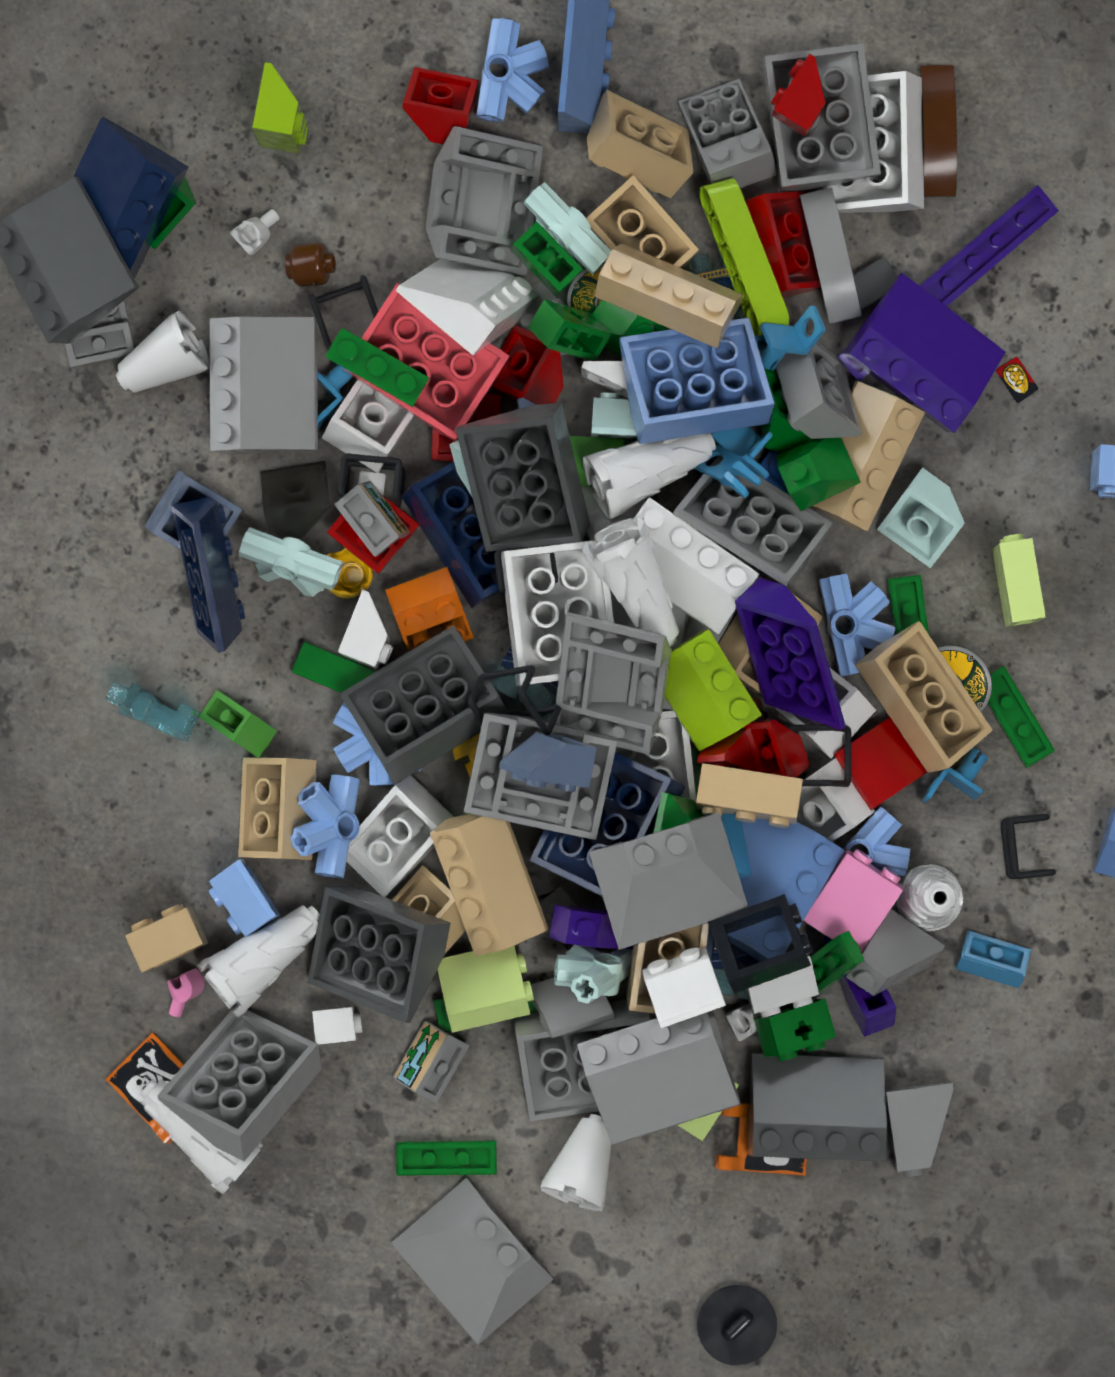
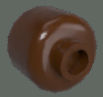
[285,243,336,287]

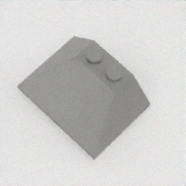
[425,126,543,276]
[555,612,671,755]
[464,713,617,840]
[589,812,748,950]
[391,1177,554,1345]

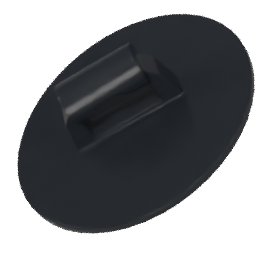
[697,1285,777,1365]

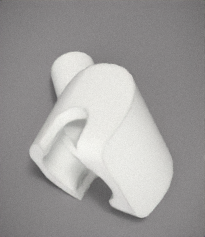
[230,209,280,255]
[726,1003,761,1041]

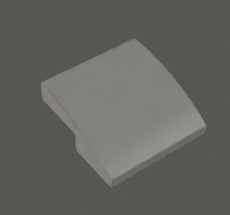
[65,300,135,367]
[531,978,615,1038]

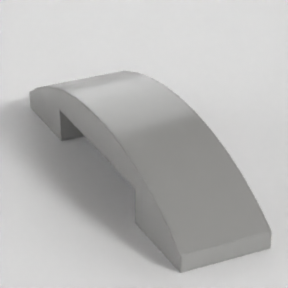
[800,188,862,324]

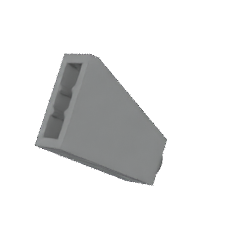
[846,909,945,996]
[885,1081,954,1177]

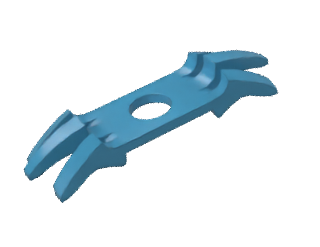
[694,444,769,498]

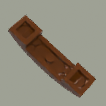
[920,65,957,197]

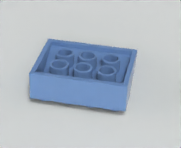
[558,0,615,134]
[619,317,775,444]
[709,818,845,962]

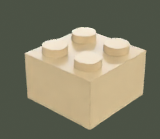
[125,904,209,972]

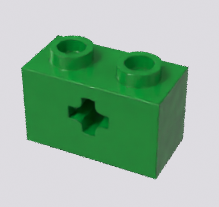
[511,221,583,298]
[528,299,612,361]
[753,998,836,1061]

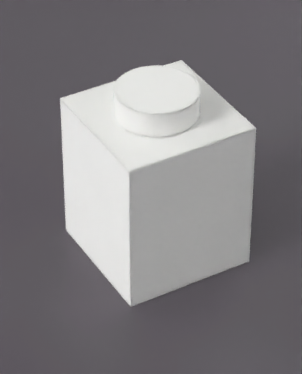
[312,1006,363,1045]

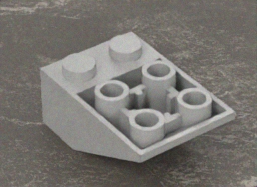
[678,79,777,188]

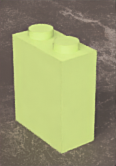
[992,534,1046,627]
[438,945,534,1033]

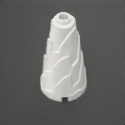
[582,433,716,519]
[583,518,679,646]
[896,864,963,931]
[197,905,320,1018]
[139,1079,265,1194]

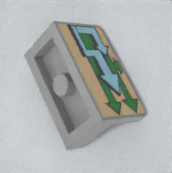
[334,481,410,557]
[393,1021,470,1104]

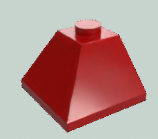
[402,67,479,145]
[491,325,564,405]

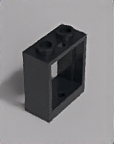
[708,894,813,994]

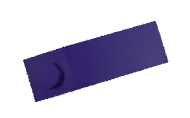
[549,904,633,949]
[824,936,897,1037]

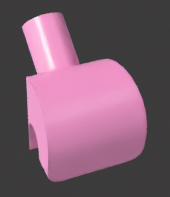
[167,968,204,1017]

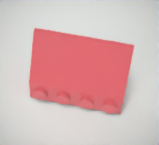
[343,283,510,442]

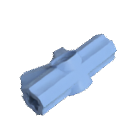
[475,18,549,122]
[818,574,895,677]
[333,703,422,786]
[290,775,360,879]
[843,806,910,877]

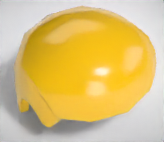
[326,548,373,599]

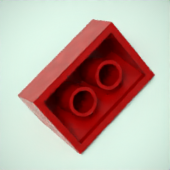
[745,191,821,298]

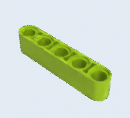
[699,178,789,336]

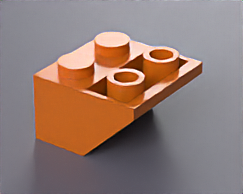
[385,567,474,652]

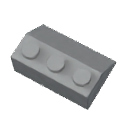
[774,333,862,439]

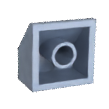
[145,470,243,549]

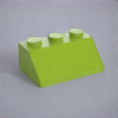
[252,62,309,154]
[665,629,762,751]

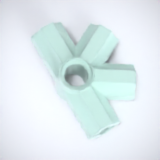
[524,182,611,275]
[239,527,343,597]
[554,945,633,1004]

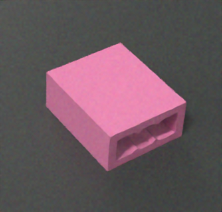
[804,848,903,952]

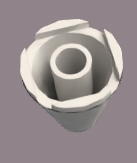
[116,311,210,393]
[540,1114,612,1212]

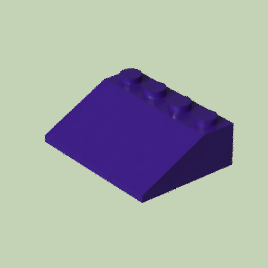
[842,273,1006,433]
[735,577,846,730]

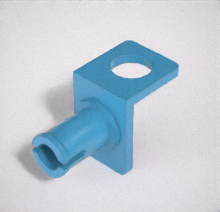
[760,306,826,370]
[317,365,353,429]
[711,427,773,459]
[921,748,988,804]

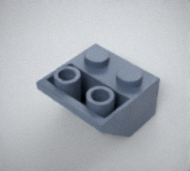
[499,732,597,792]

